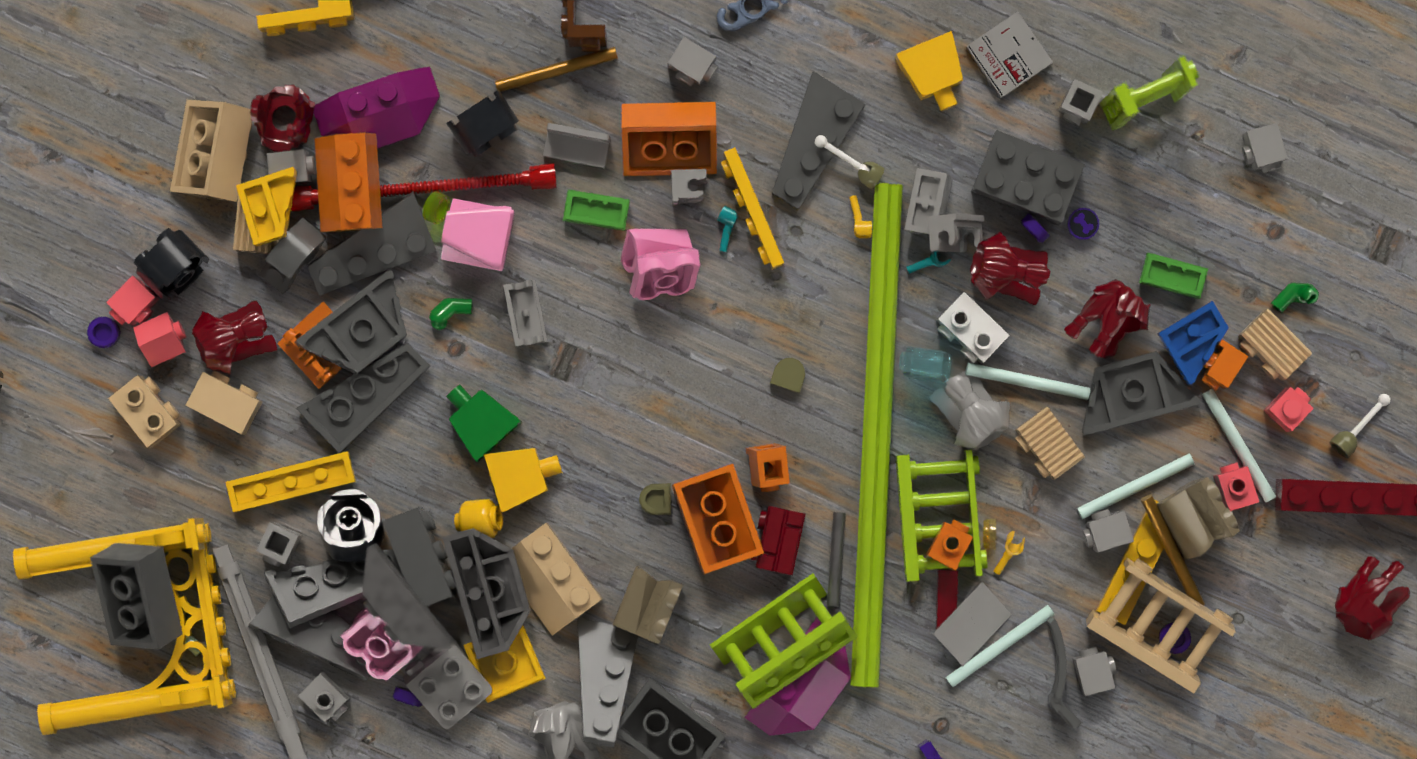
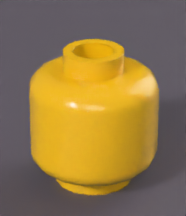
[454,499,503,538]

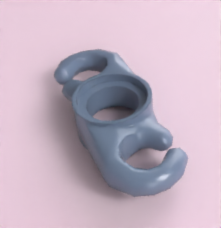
[717,0,788,31]

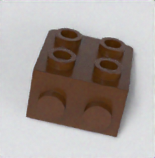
[561,0,607,52]

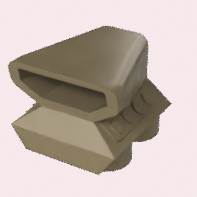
[1157,476,1240,560]
[612,566,683,644]

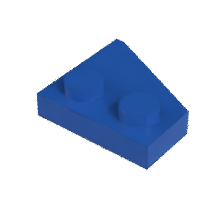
[1157,301,1229,385]

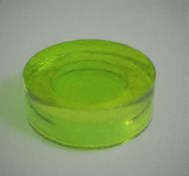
[423,191,451,224]

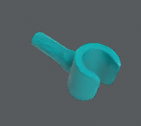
[717,206,738,252]
[906,251,951,274]

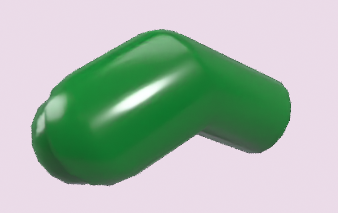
[1271,282,1319,314]
[429,298,473,330]

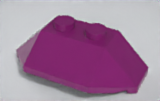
[314,66,440,149]
[744,616,851,736]

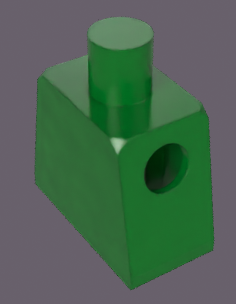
[446,384,522,462]

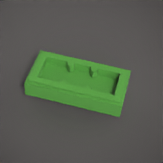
[563,190,630,231]
[1139,252,1208,299]

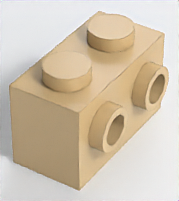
[185,370,263,435]
[108,375,181,448]

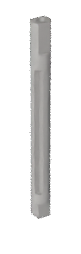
[213,544,308,759]

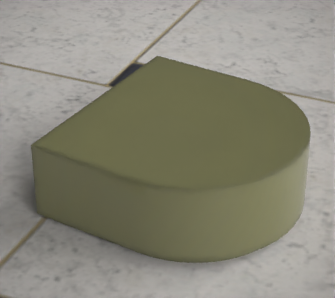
[770,358,805,393]
[639,483,671,515]

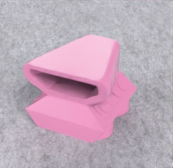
[441,198,514,271]
[621,229,700,300]
[341,607,423,681]

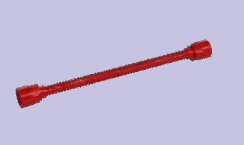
[291,163,557,212]

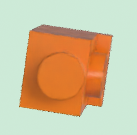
[1201,339,1248,390]
[746,443,790,492]
[926,519,973,570]

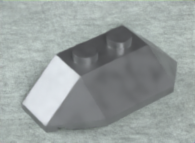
[442,528,531,659]
[362,544,456,649]

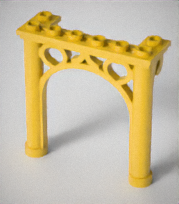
[13,518,236,735]

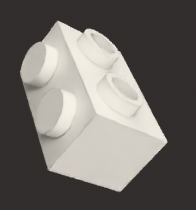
[936,292,1010,364]

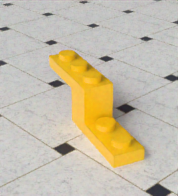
[256,0,355,36]

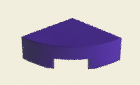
[918,739,942,759]

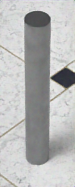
[827,512,846,607]

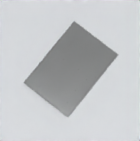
[933,582,1012,666]

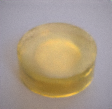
[983,518,997,550]

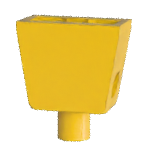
[895,31,963,111]
[484,448,563,512]

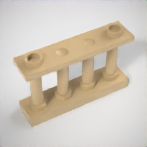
[1086,558,1236,693]

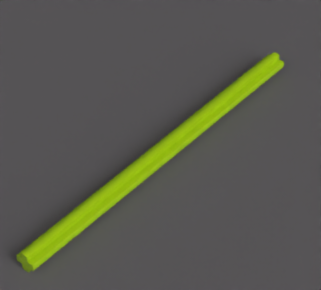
[850,183,903,687]

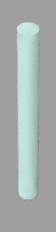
[965,363,1090,400]
[1202,388,1276,503]
[1077,453,1195,519]
[945,605,1055,687]

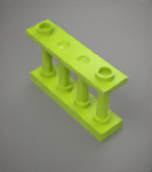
[1100,56,1199,131]
[895,450,987,582]
[709,573,858,709]

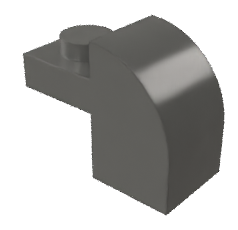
[259,218,327,294]

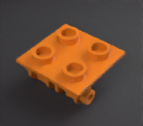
[277,301,343,390]

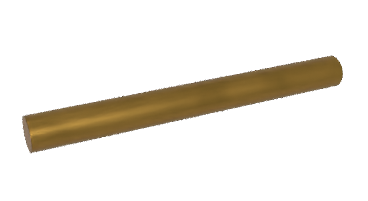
[495,47,618,92]
[1141,495,1205,606]

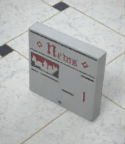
[966,11,1053,98]

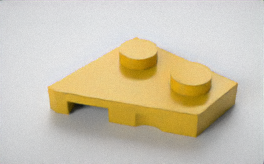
[236,167,297,247]

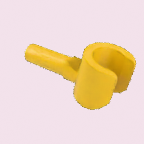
[849,195,872,238]
[993,531,1025,575]

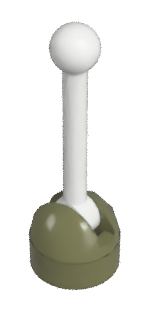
[815,135,885,189]
[1329,394,1391,459]

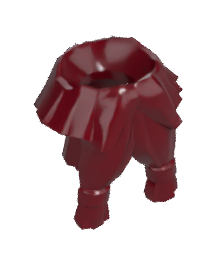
[249,85,315,152]
[970,231,1050,306]
[1064,279,1151,359]
[192,301,277,375]
[1335,556,1411,641]

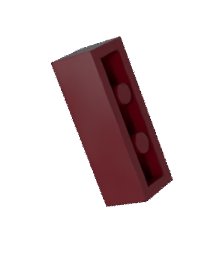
[935,570,958,629]

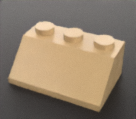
[170,100,252,202]
[511,523,603,636]

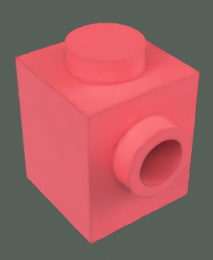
[106,275,160,326]
[133,312,186,368]
[1263,387,1314,432]
[1213,462,1259,511]

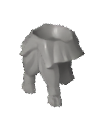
[930,370,1010,451]
[528,701,600,759]

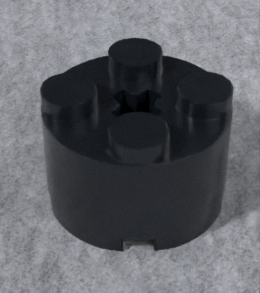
[446,89,519,157]
[133,228,209,301]
[317,489,385,562]

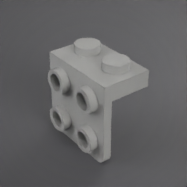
[403,636,492,729]

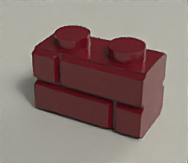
[751,506,806,575]

